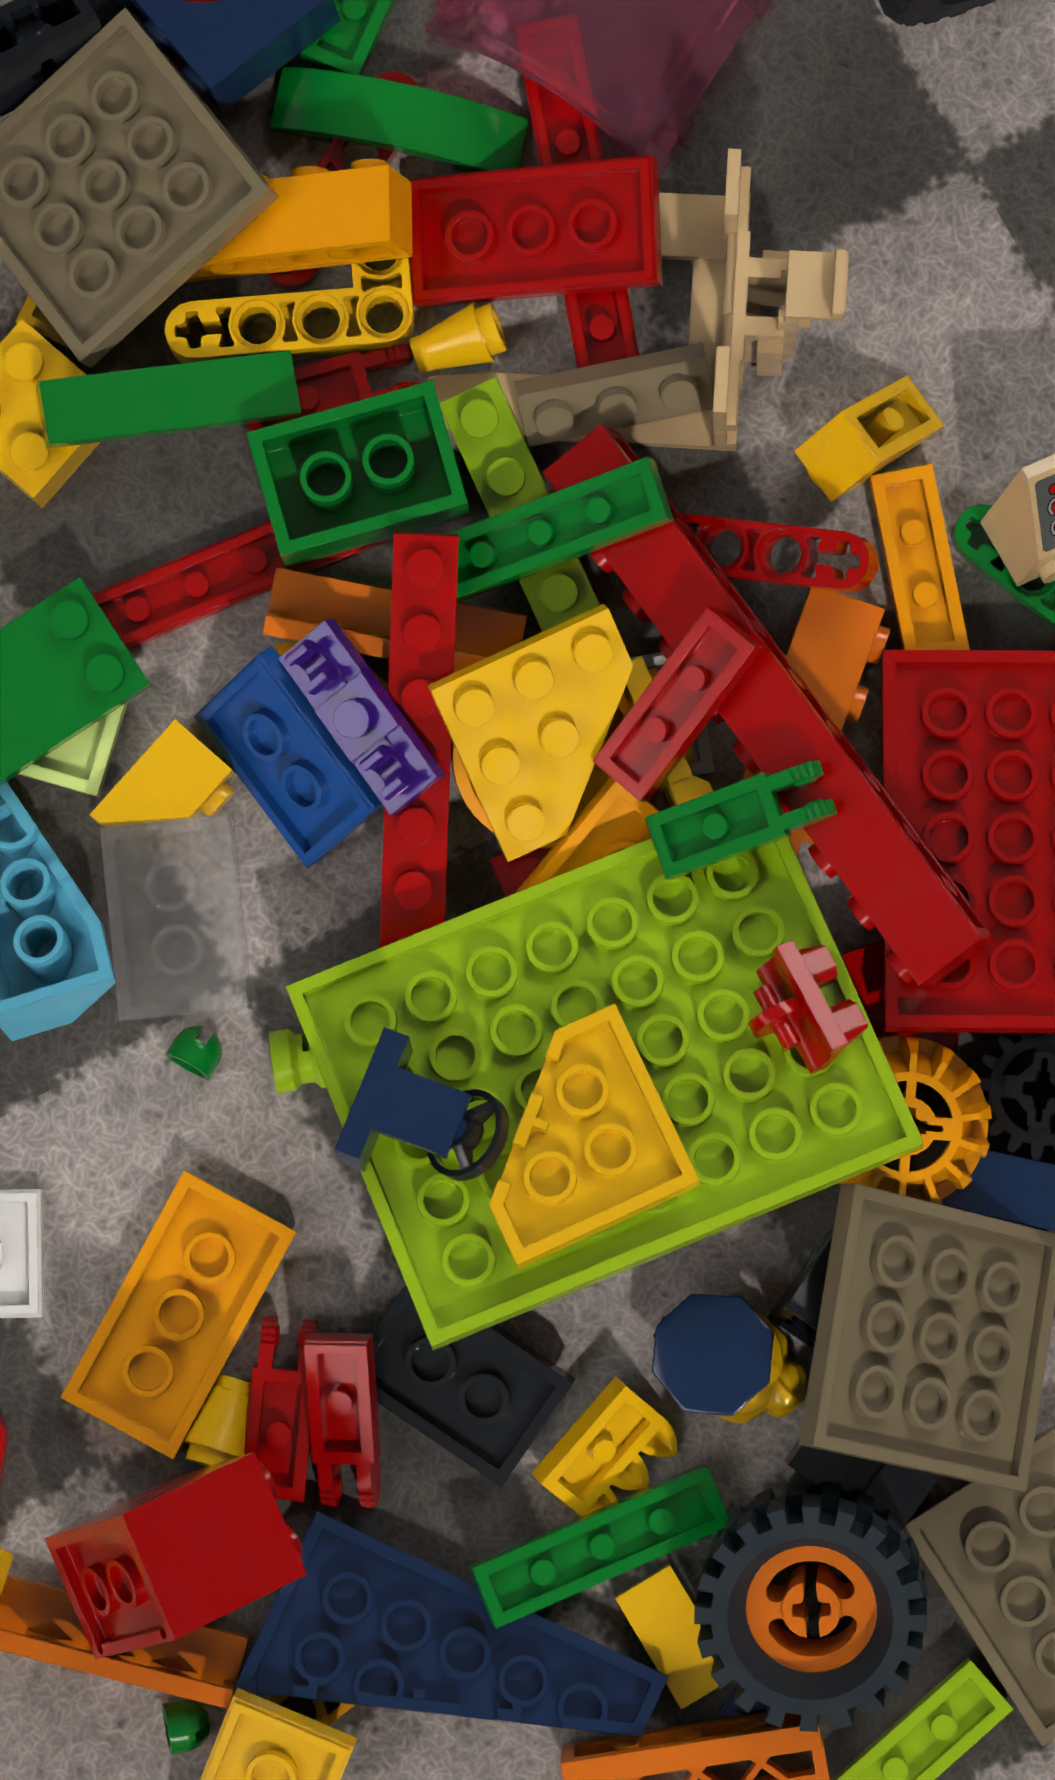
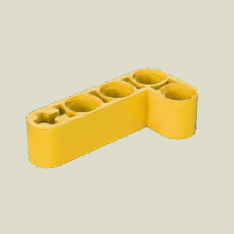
[165,258,415,363]

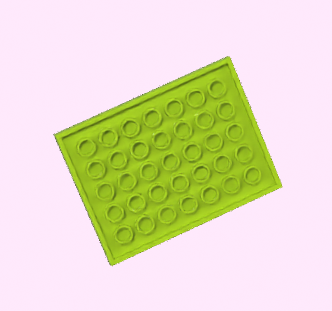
[285,837,924,1350]

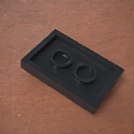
[372,1285,575,1487]

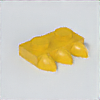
[531,1376,678,1516]

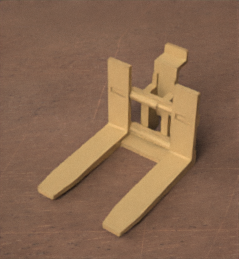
[427,148,849,451]

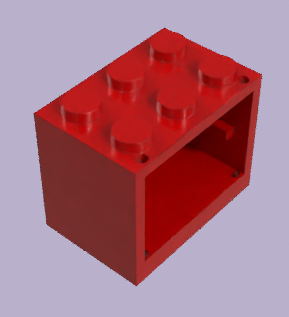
[45,1452,307,1659]

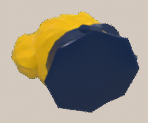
[652,1294,808,1423]

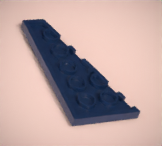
[233,1511,668,1737]

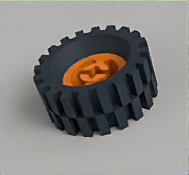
[694,1481,927,1732]

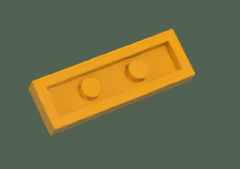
[868,464,970,650]

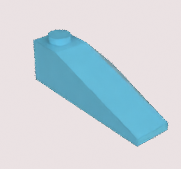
[0,782,117,1041]

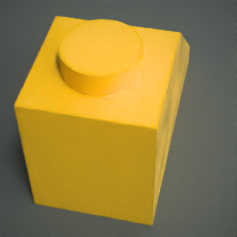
[794,375,945,503]
[89,719,237,827]

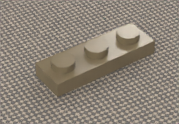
[514,343,714,447]

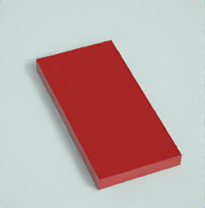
[408,155,663,308]

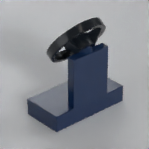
[334,1027,509,1181]

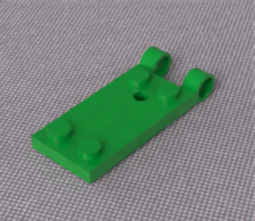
[0,577,152,785]

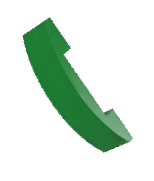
[269,67,529,173]

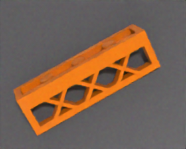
[262,566,527,672]
[0,1574,249,1709]
[560,1712,830,1780]

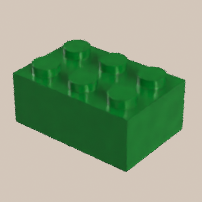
[246,380,470,568]

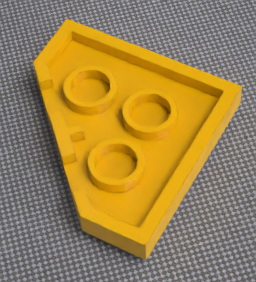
[427,604,634,862]
[489,1003,700,1269]

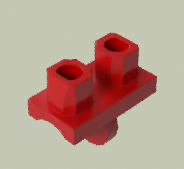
[748,940,868,1074]

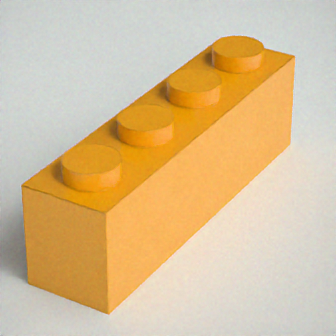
[185,159,413,283]

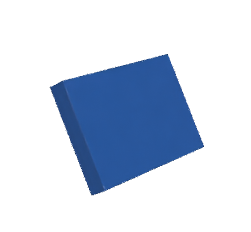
[193,646,383,868]

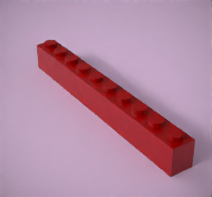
[542,424,995,986]

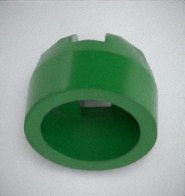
[165,1026,222,1080]
[162,1700,210,1755]

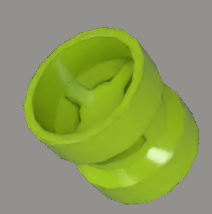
[269,1029,326,1094]

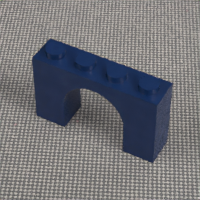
[111,0,340,114]

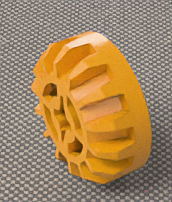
[838,1034,992,1205]

